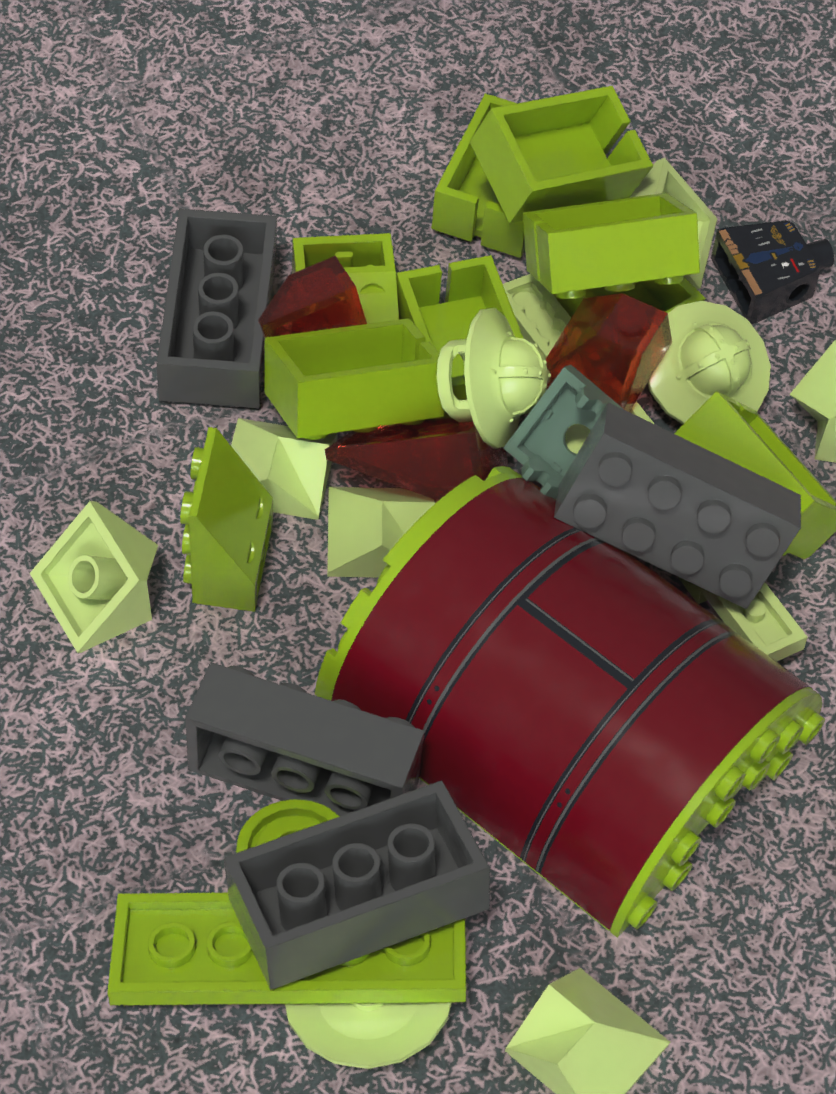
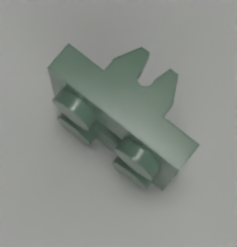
[503,365,623,499]

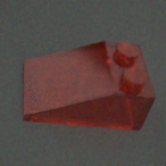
[325,418,508,500]

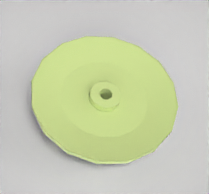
[285,1002,452,1069]

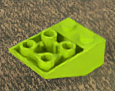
[292,233,399,333]
[180,427,273,612]

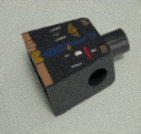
[711,220,834,325]

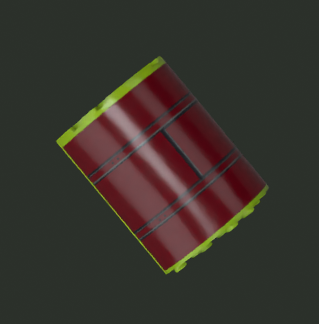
[315,466,825,938]

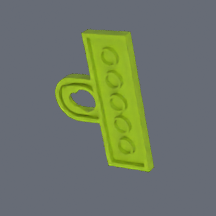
[107,799,466,1005]

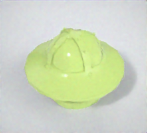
[643,301,771,424]
[437,308,551,449]

